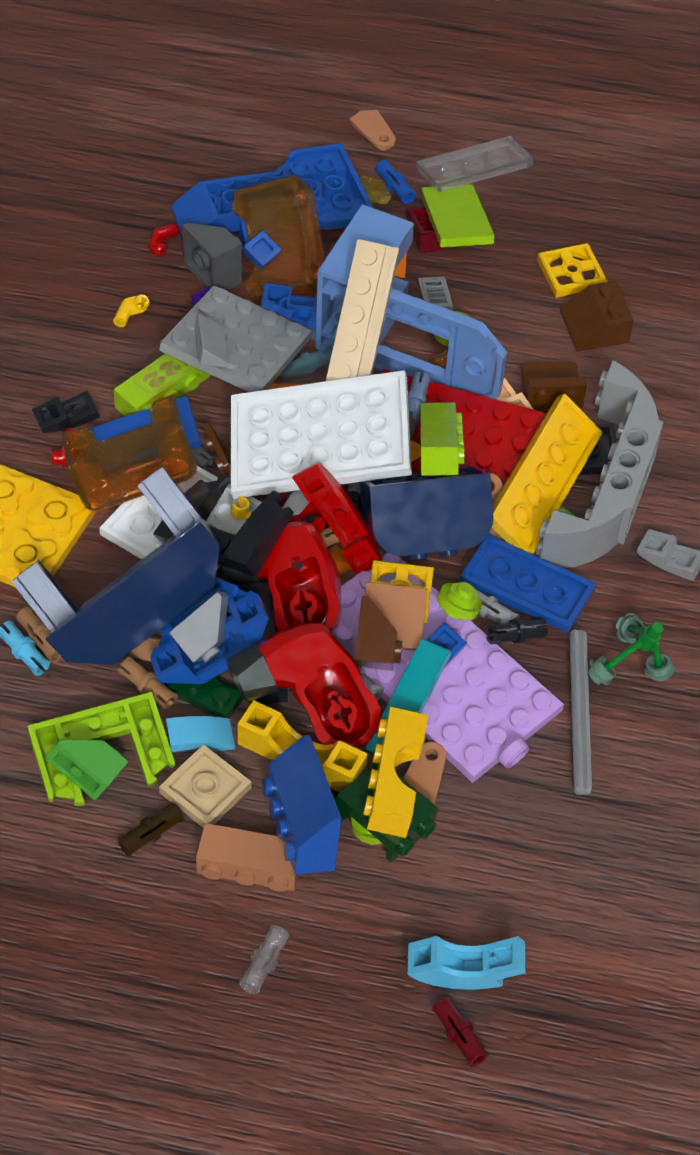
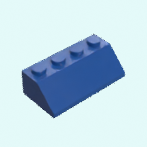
[262,735,341,874]

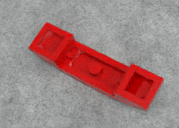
[292,462,383,575]

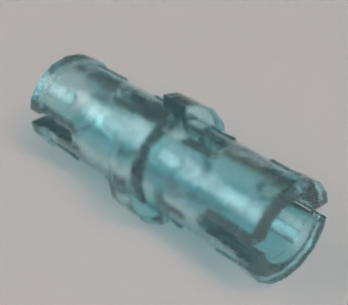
[281,345,333,382]

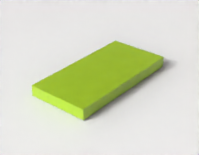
[421,184,494,248]

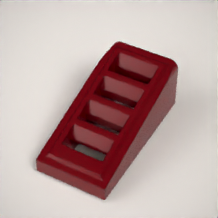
[406,207,446,253]

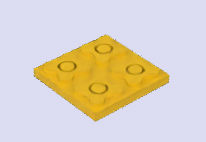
[0,464,98,587]

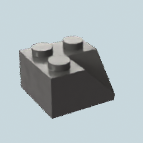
[182,223,243,290]

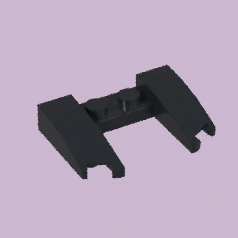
[153,476,294,577]

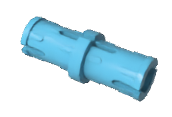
[0,620,50,676]

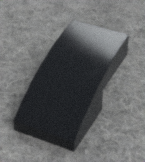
[32,391,100,433]

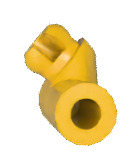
[113,294,150,327]

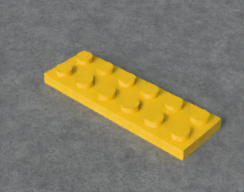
[492,393,603,554]

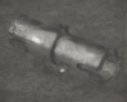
[239,925,290,995]

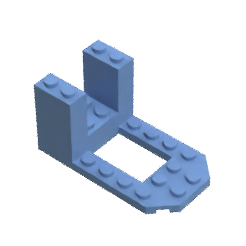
[315,204,507,399]

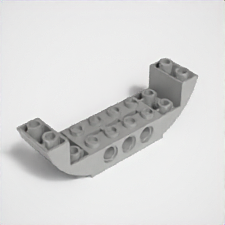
[536,361,664,569]

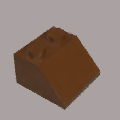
[560,280,634,352]
[355,596,402,671]

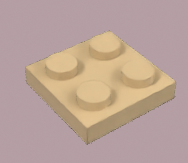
[159,744,252,828]

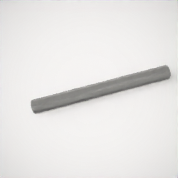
[569,629,592,796]

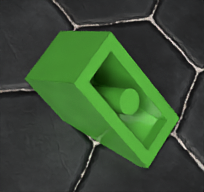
[45,739,128,800]

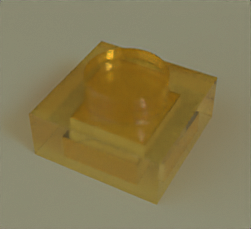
[359,175,391,205]

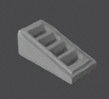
[417,276,453,311]

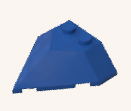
[150,577,269,684]

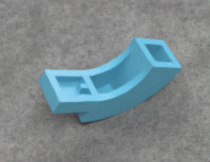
[407,936,525,990]

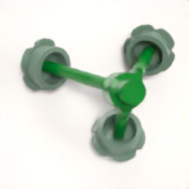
[588,613,675,686]

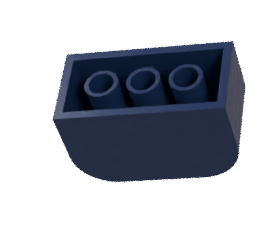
[360,465,493,559]

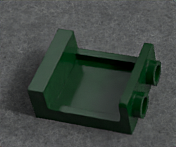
[335,763,439,863]

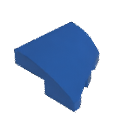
[261,283,317,329]

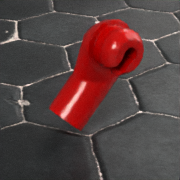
[148,223,178,257]

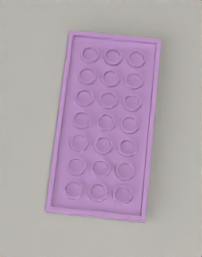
[332,552,564,783]

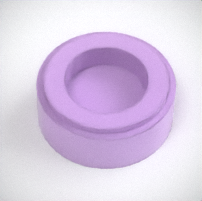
[498,738,529,768]

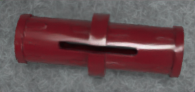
[432,997,489,1067]

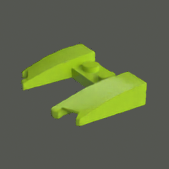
[27,692,175,806]

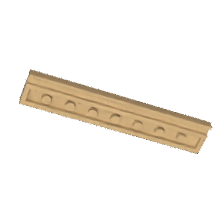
[326,239,400,381]

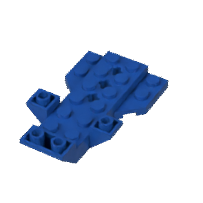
[171,143,373,257]

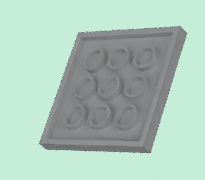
[159,286,312,392]

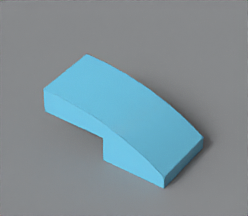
[166,716,235,752]

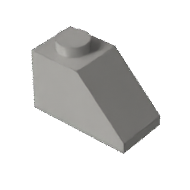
[169,592,228,663]

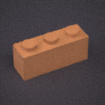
[196,823,298,892]

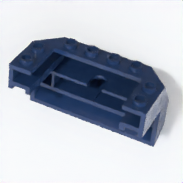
[11,466,220,665]

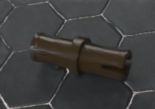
[117,803,184,856]

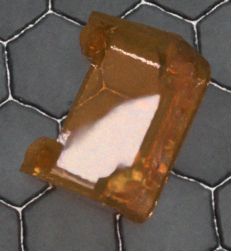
[232,175,325,300]
[62,394,197,511]

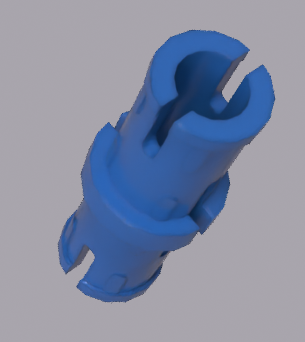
[375,159,416,205]

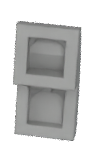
[637,529,700,581]

